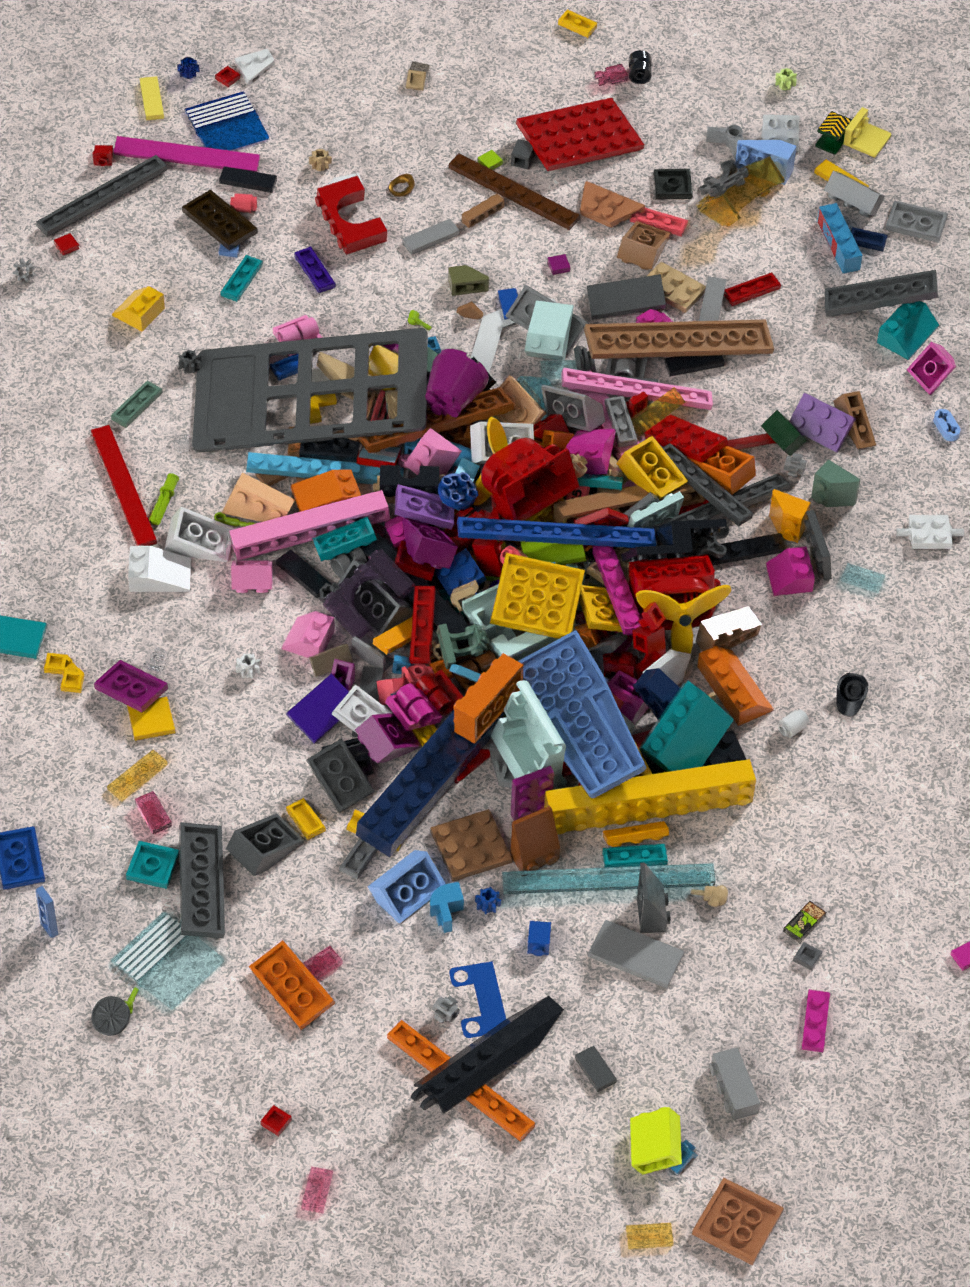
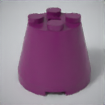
[425,349,489,417]

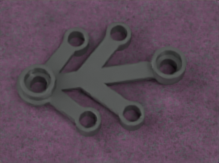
[699,160,749,198]

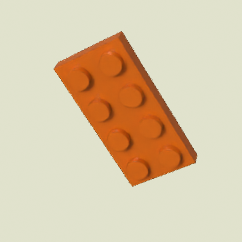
[249,940,335,1030]

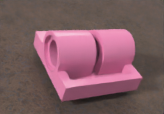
[273,315,322,356]

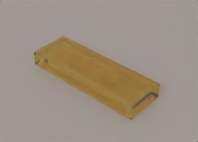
[631,387,686,436]
[107,750,168,802]

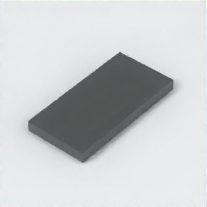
[587,274,666,320]

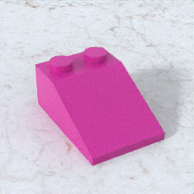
[566,429,616,474]

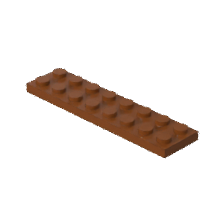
[357,387,515,453]

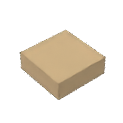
[406,70,426,91]

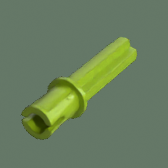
[149,473,179,525]

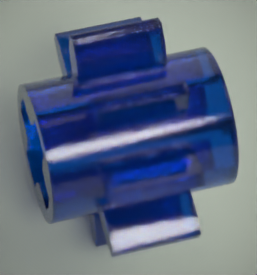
[177,57,200,79]

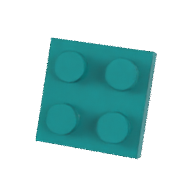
[126,841,179,889]

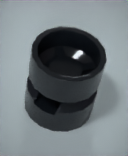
[628,50,652,84]

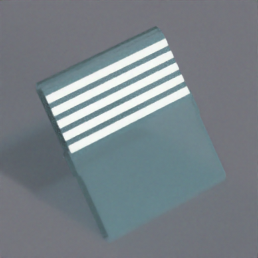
[110,912,225,1010]

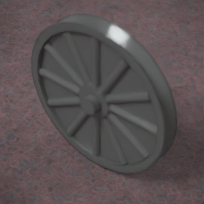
[91,996,130,1036]

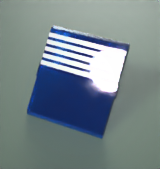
[184,91,269,151]

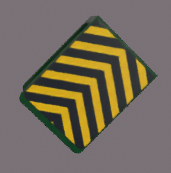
[815,111,852,155]

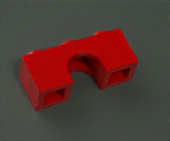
[632,625,666,680]

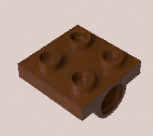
[449,650,496,693]

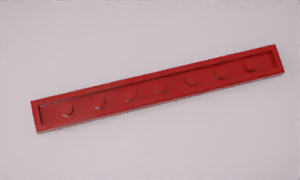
[91,425,157,546]

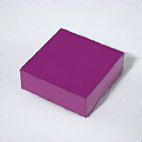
[547,254,571,275]

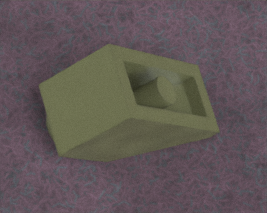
[448,265,489,296]

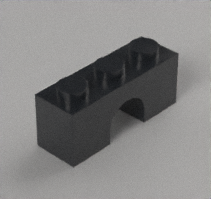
[380,465,439,497]

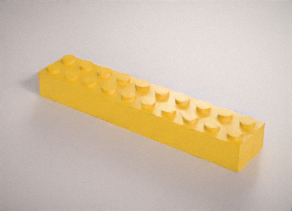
[544,759,756,835]

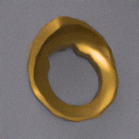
[388,173,415,197]

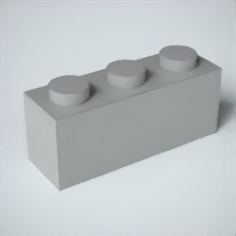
[824,171,885,217]
[709,1047,760,1120]

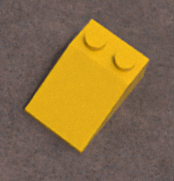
[616,436,688,499]

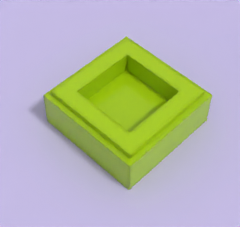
[477,150,503,170]

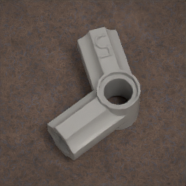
[706,125,744,160]

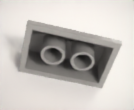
[541,385,605,432]

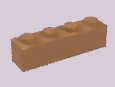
[461,194,504,228]

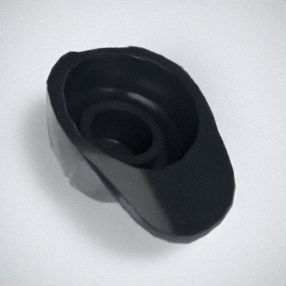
[836,672,868,717]

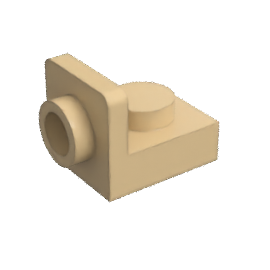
[450,580,479,612]

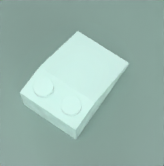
[525,300,574,361]

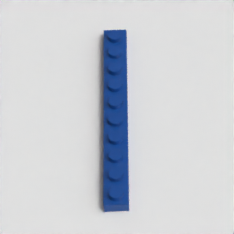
[457,517,656,548]

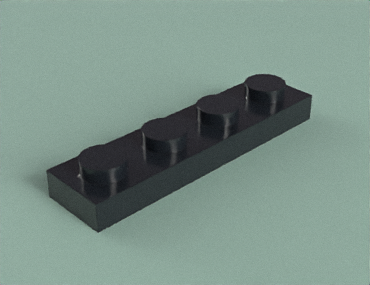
[705,533,786,566]

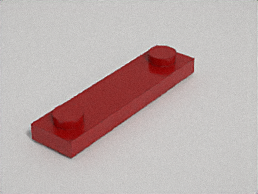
[410,586,436,664]

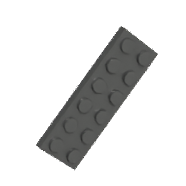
[825,270,938,317]
[179,822,225,938]

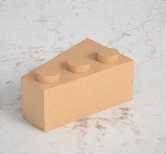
[222,472,295,522]

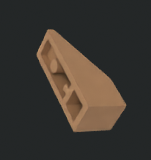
[833,391,876,450]

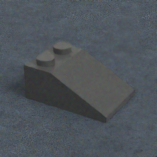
[226,813,305,876]
[637,863,671,933]

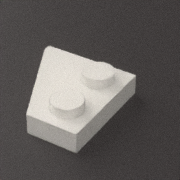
[235,49,275,85]

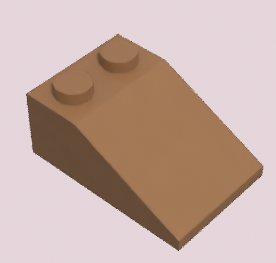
[617,221,671,270]

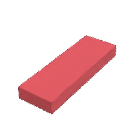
[630,208,688,237]

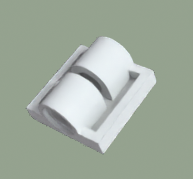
[761,115,800,153]

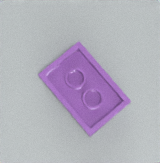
[789,392,855,453]
[395,484,454,530]

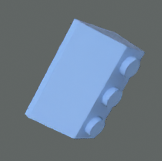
[368,850,446,923]

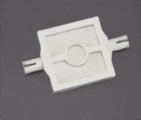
[896,515,964,549]

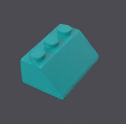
[877,301,939,360]

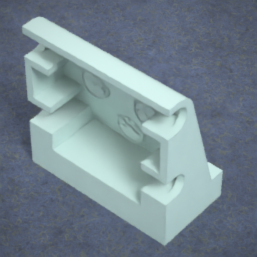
[462,584,574,661]
[490,680,567,790]

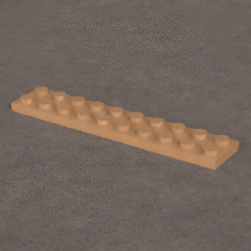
[584,319,774,359]

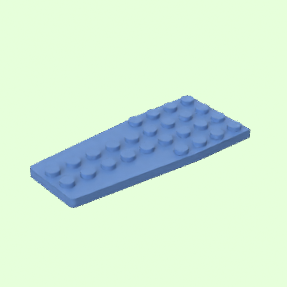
[518,630,646,798]

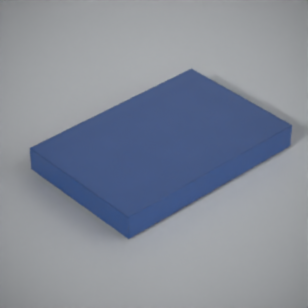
[0,826,45,890]

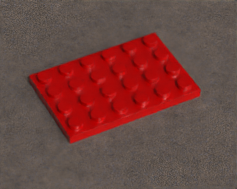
[516,97,645,171]

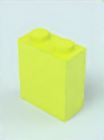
[630,1107,682,1175]

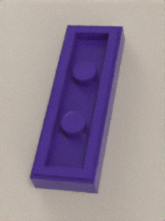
[294,246,336,293]

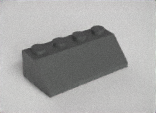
[337,559,413,636]

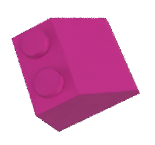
[766,546,815,596]

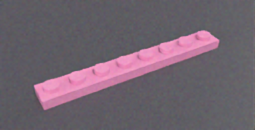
[561,368,713,410]

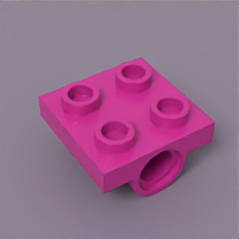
[385,683,442,731]

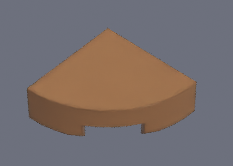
[457,301,483,319]

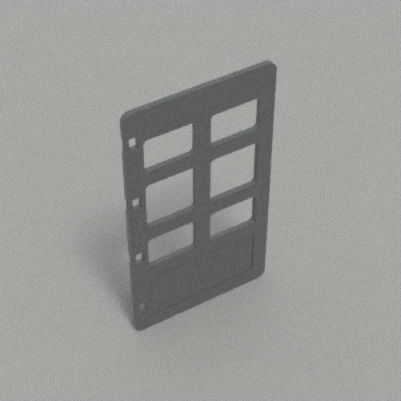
[192,328,428,453]

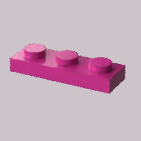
[801,989,830,1053]

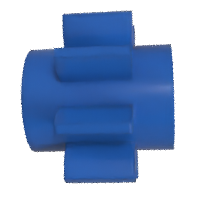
[475,887,501,915]

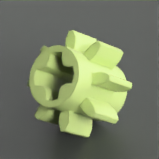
[775,68,797,90]

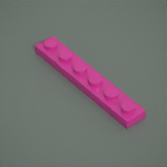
[592,546,641,635]

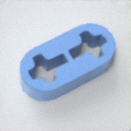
[933,409,961,442]

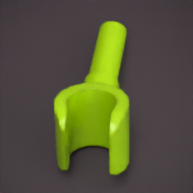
[408,310,432,331]
[125,987,139,1014]

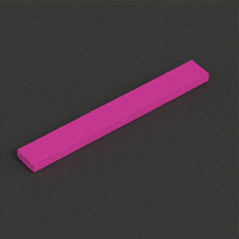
[114,136,260,172]

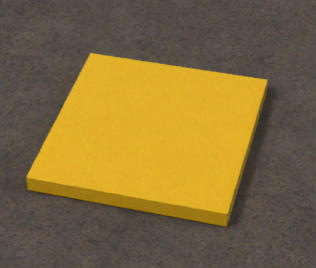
[490,553,585,639]

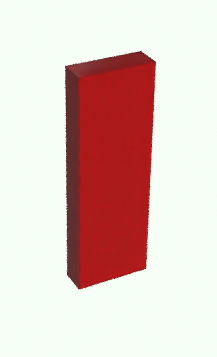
[724,272,781,306]

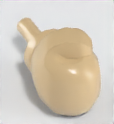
[691,885,728,907]

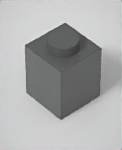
[511,139,535,170]

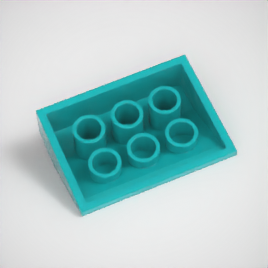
[639,681,734,772]

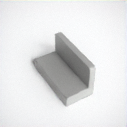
[352,636,394,673]

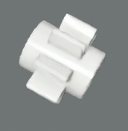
[236,653,261,679]

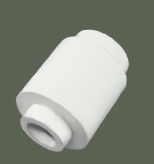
[778,709,809,738]

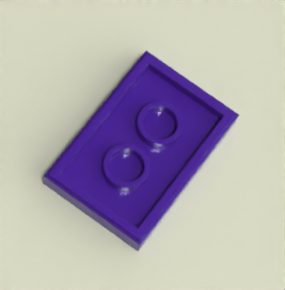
[286,674,349,744]

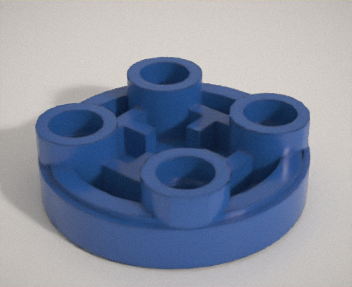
[438,472,478,510]

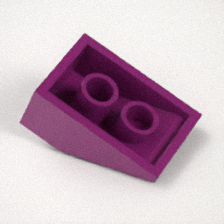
[402,518,458,569]
[355,713,422,763]

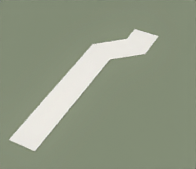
[470,309,515,373]

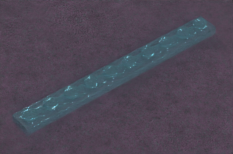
[502,863,716,894]

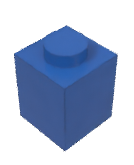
[527,921,551,956]

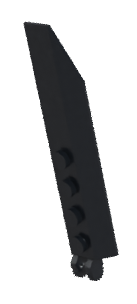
[411,996,564,1114]

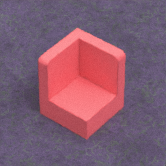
[376,677,406,705]

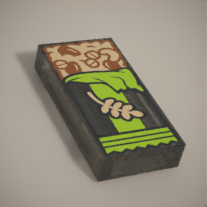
[783,901,827,944]

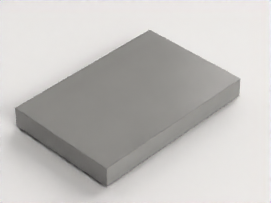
[885,201,948,243]

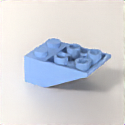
[735,140,796,185]

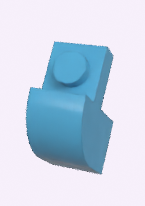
[430,882,464,933]

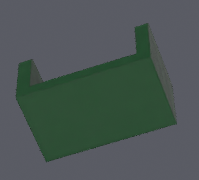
[761,410,807,456]

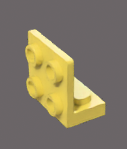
[843,107,891,158]

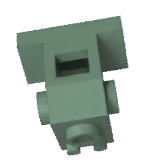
[436,624,489,669]

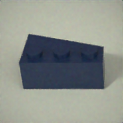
[633,668,680,719]

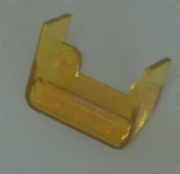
[696,156,785,227]

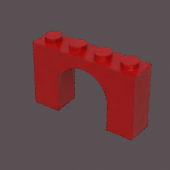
[315,175,388,255]

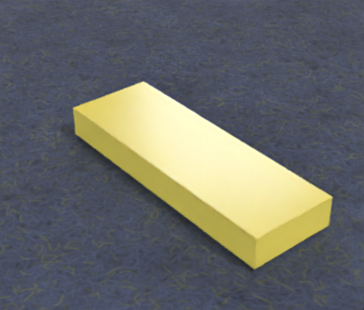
[139,76,164,121]

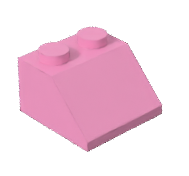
[404,428,462,476]
[231,560,273,593]
[282,611,335,658]

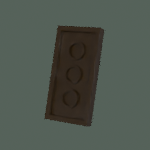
[182,189,258,250]

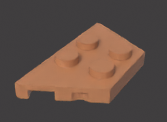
[580,181,645,228]

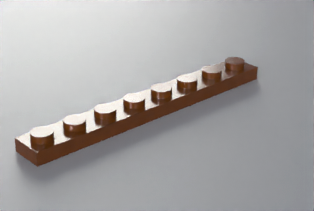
[448,153,580,231]

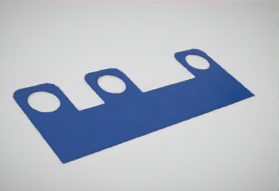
[449,961,517,1064]

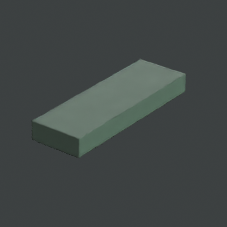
[111,380,163,428]

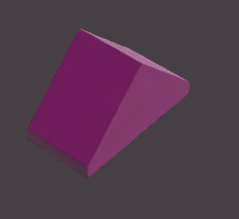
[331,659,355,691]

